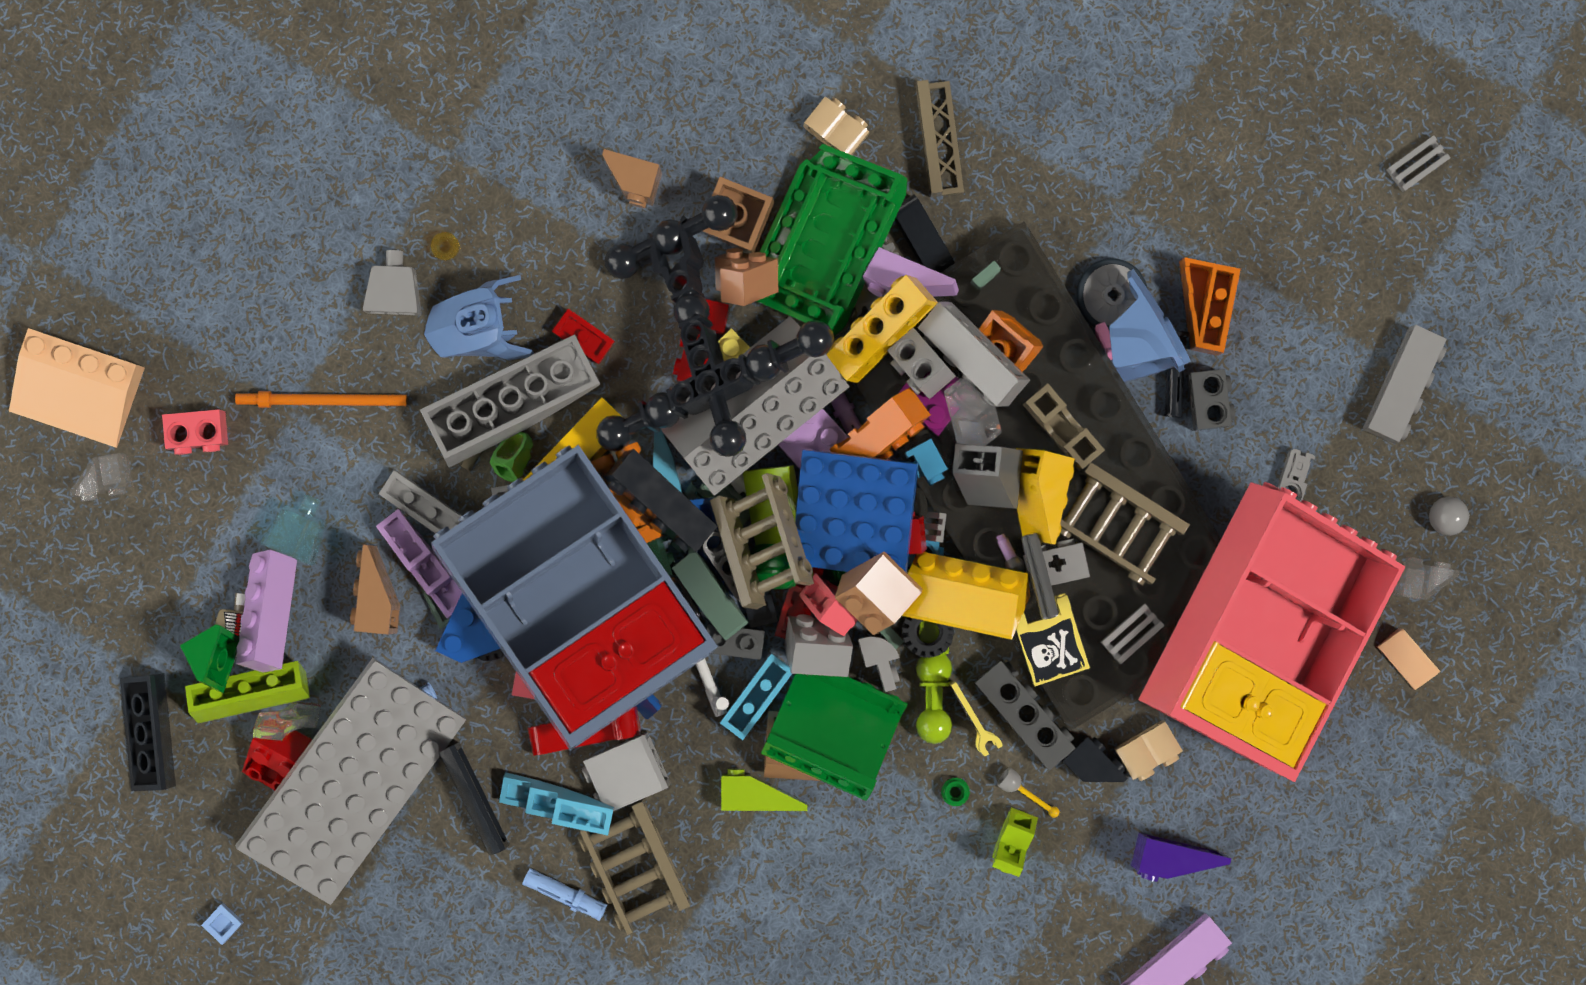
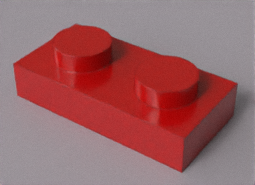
[552,308,615,364]

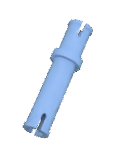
[522,868,608,921]

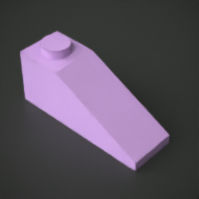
[863,247,959,297]

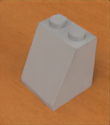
[582,731,671,811]

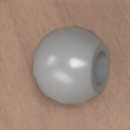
[1429,496,1470,536]

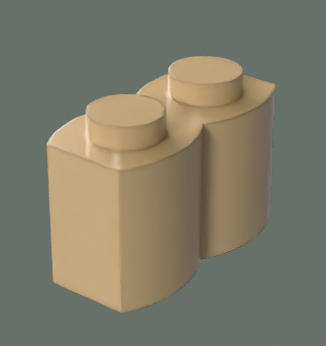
[803,97,869,155]
[1114,720,1183,781]

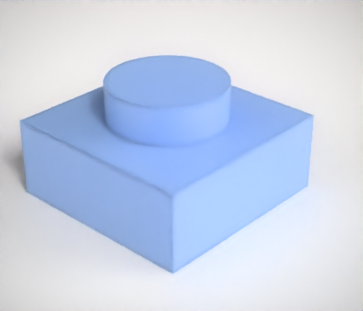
[201,903,244,945]

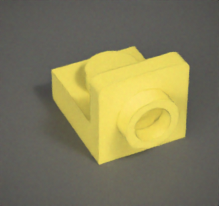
[718,328,751,361]

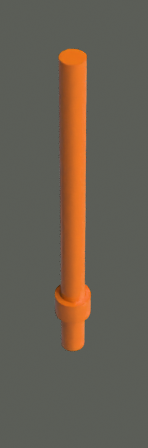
[235,391,407,408]

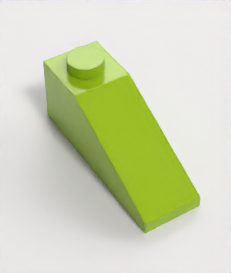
[721,769,807,811]

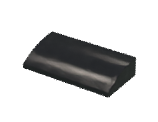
[439,742,510,855]

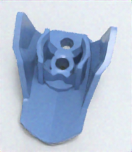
[1109,269,1191,383]
[424,275,534,360]

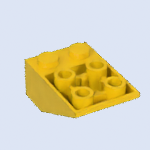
[1016,448,1075,545]

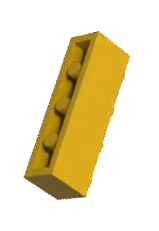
[523,397,622,481]

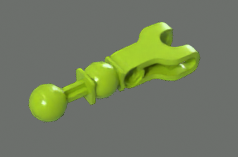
[907,570,953,744]

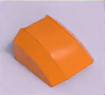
[979,310,1043,372]

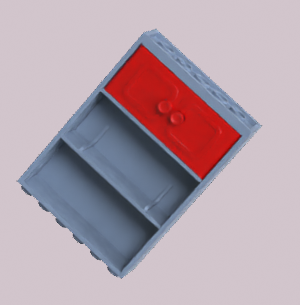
[431,445,718,751]

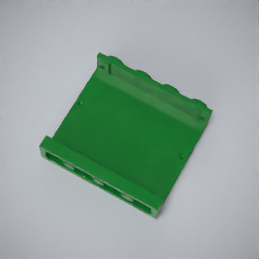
[761,674,908,801]

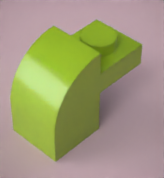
[992,807,1038,877]

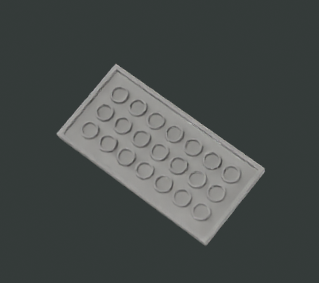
[235,658,466,905]

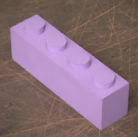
[236,550,297,673]
[1121,913,1232,985]

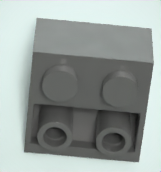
[953,444,1023,509]

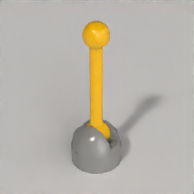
[997,767,1060,818]

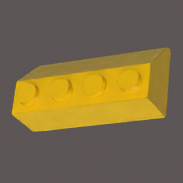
[902,552,1030,640]

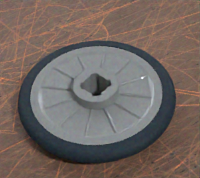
[1076,258,1148,331]

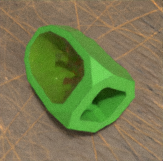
[490,432,533,482]

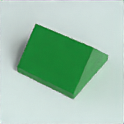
[180,624,240,693]

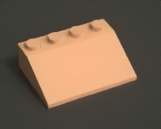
[9,328,145,448]

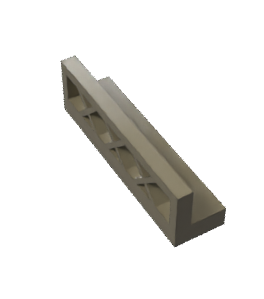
[916,80,964,197]

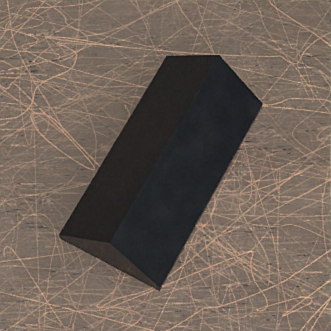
[120,673,176,791]

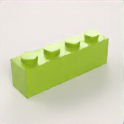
[185,661,310,723]

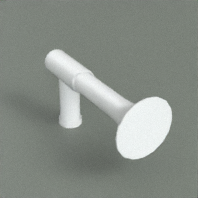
[696,658,729,717]

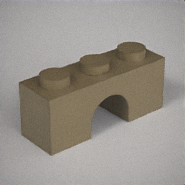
[1023,384,1105,470]

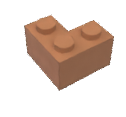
[715,248,778,306]

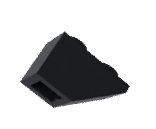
[1062,735,1128,782]

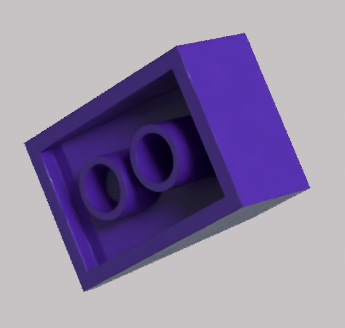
[1131,832,1231,882]

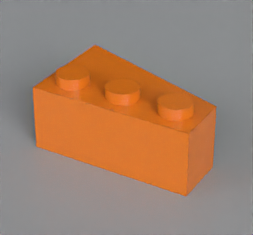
[1179,257,1241,356]
[829,387,931,459]

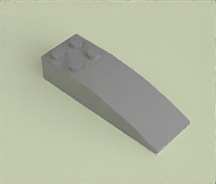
[420,335,600,467]

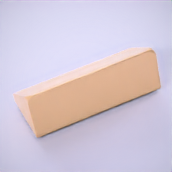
[1377,628,1440,690]

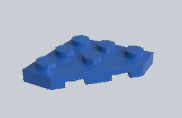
[435,593,500,663]

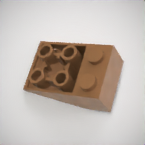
[350,545,400,635]

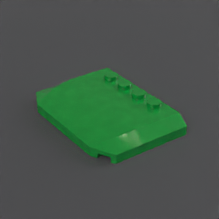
[756,144,907,336]

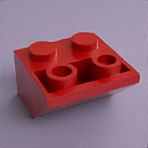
[242,716,312,791]

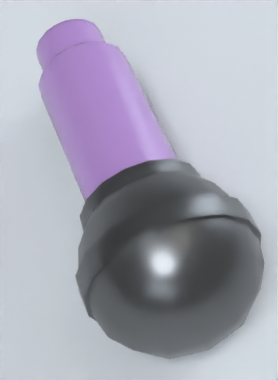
[997,534,1025,572]

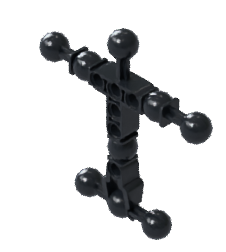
[596,195,834,457]

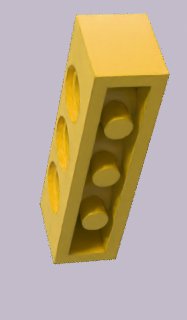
[826,275,938,383]

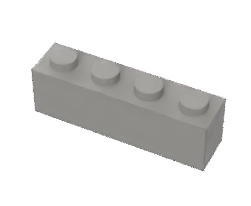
[918,302,1030,407]
[1362,325,1447,444]

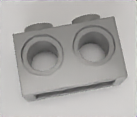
[887,328,956,399]

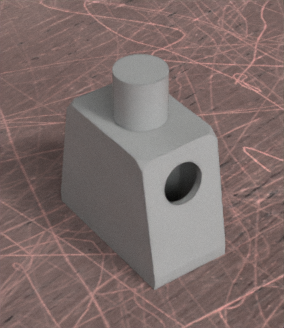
[363,250,421,316]

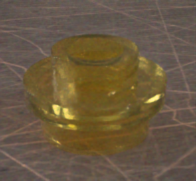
[431,232,460,261]

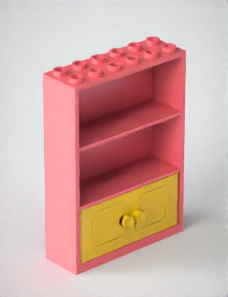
[1138,482,1405,782]

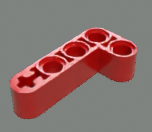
[528,706,642,756]

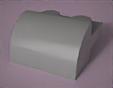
[857,636,900,692]

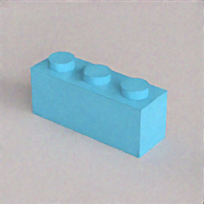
[720,653,792,740]

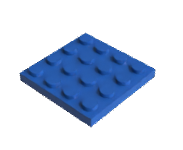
[795,449,919,573]

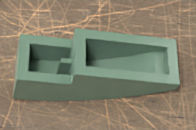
[672,552,748,640]

